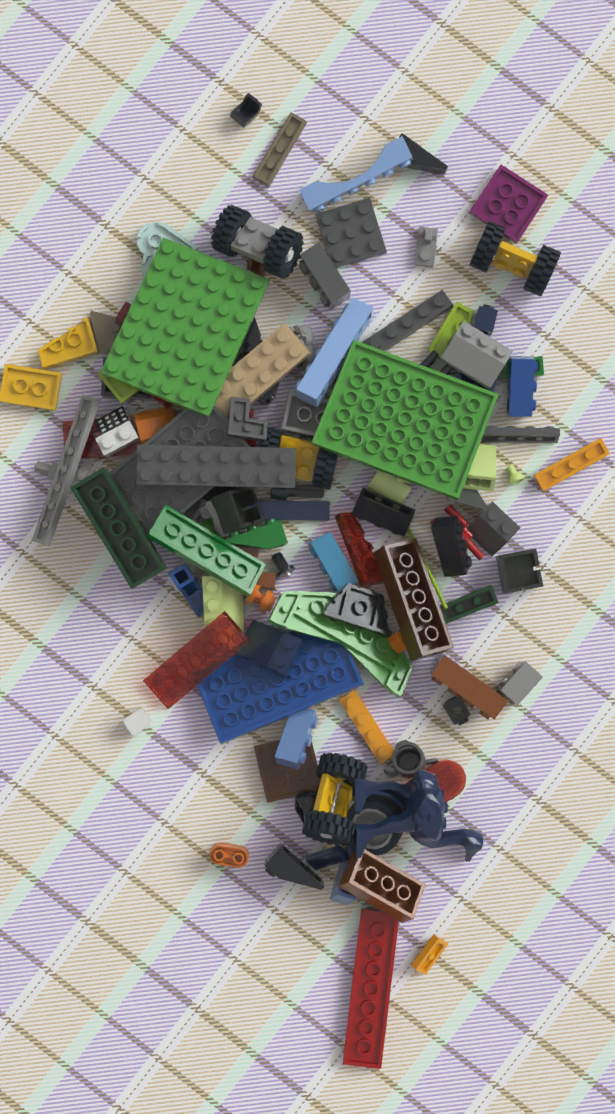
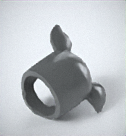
[384,740,439,779]

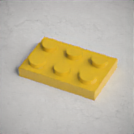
[0,364,62,411]

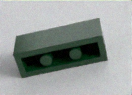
[439,585,499,624]

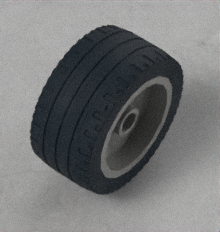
[346,794,403,855]

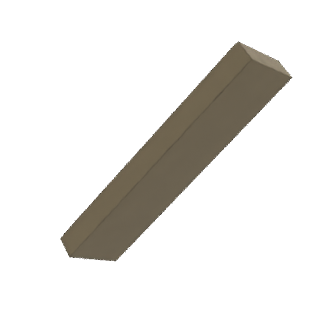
[253,112,307,188]

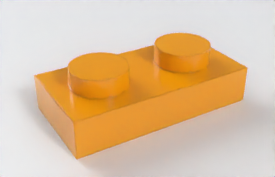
[411,934,448,975]

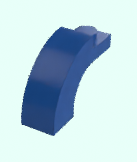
[168,563,204,617]

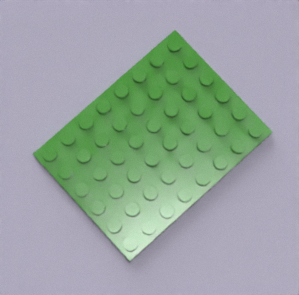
[100,237,270,418]
[311,340,499,500]

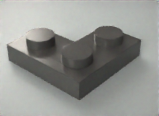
[226,397,268,442]

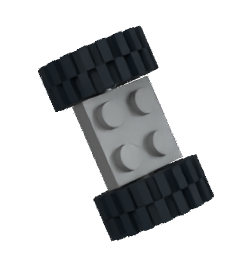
[211,205,304,279]

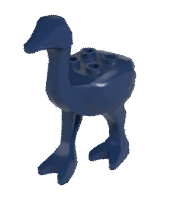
[352,769,483,862]

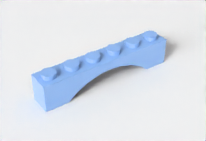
[299,136,413,213]

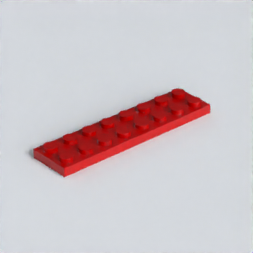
[343,908,399,1069]

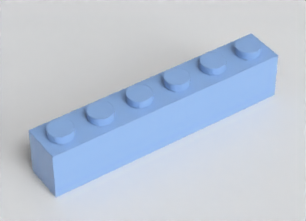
[295,298,373,408]

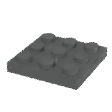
[315,198,387,268]

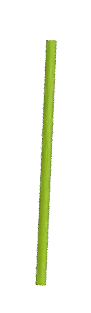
[407,528,448,610]

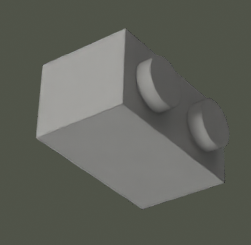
[498,661,543,706]

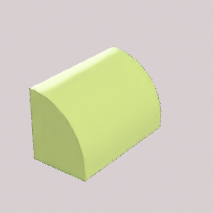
[367,470,412,504]

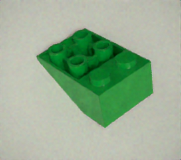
[225,518,288,550]

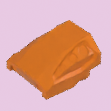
[134,405,175,445]

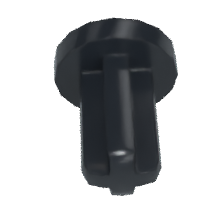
[272,552,295,579]

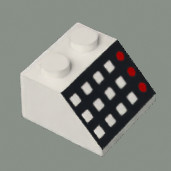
[91,406,140,458]

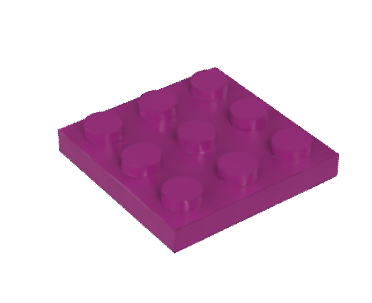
[469,164,548,244]

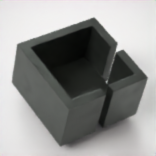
[212,487,265,535]
[496,549,544,594]

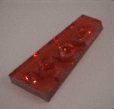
[335,512,384,587]

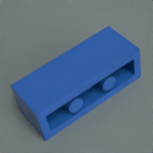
[506,356,538,417]

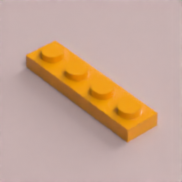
[533,438,610,492]
[339,689,394,765]

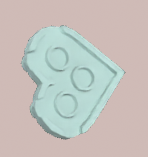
[137,222,198,277]

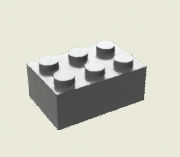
[299,242,351,310]

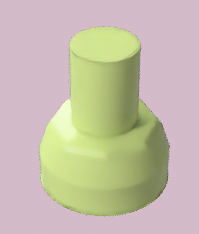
[507,465,525,486]

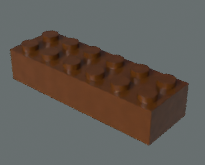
[374,538,454,662]

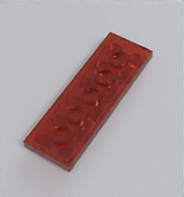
[143,611,250,709]

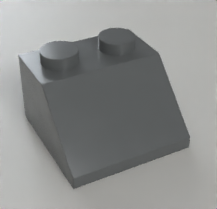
[467,501,521,556]

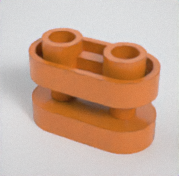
[244,584,276,614]
[210,842,249,868]

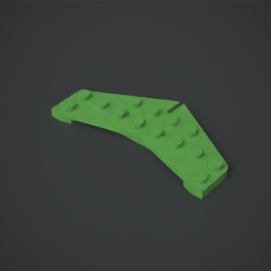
[267,591,413,698]

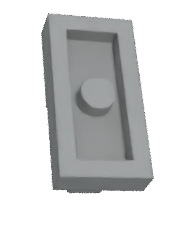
[414,226,438,267]
[199,495,230,538]

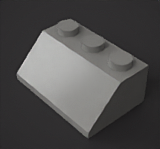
[440,321,513,389]

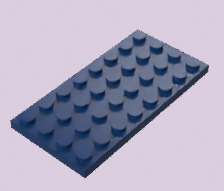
[193,631,364,745]

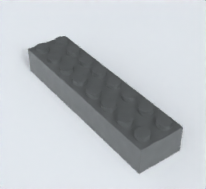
[136,445,296,488]

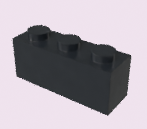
[351,488,416,537]
[431,516,472,577]

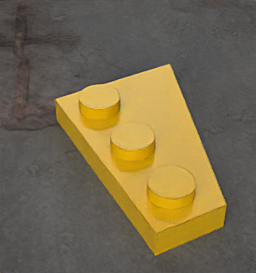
[38,316,99,370]

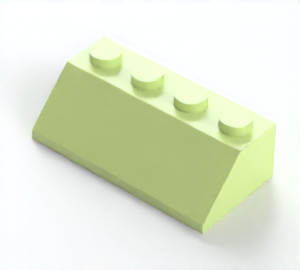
[202,571,245,651]

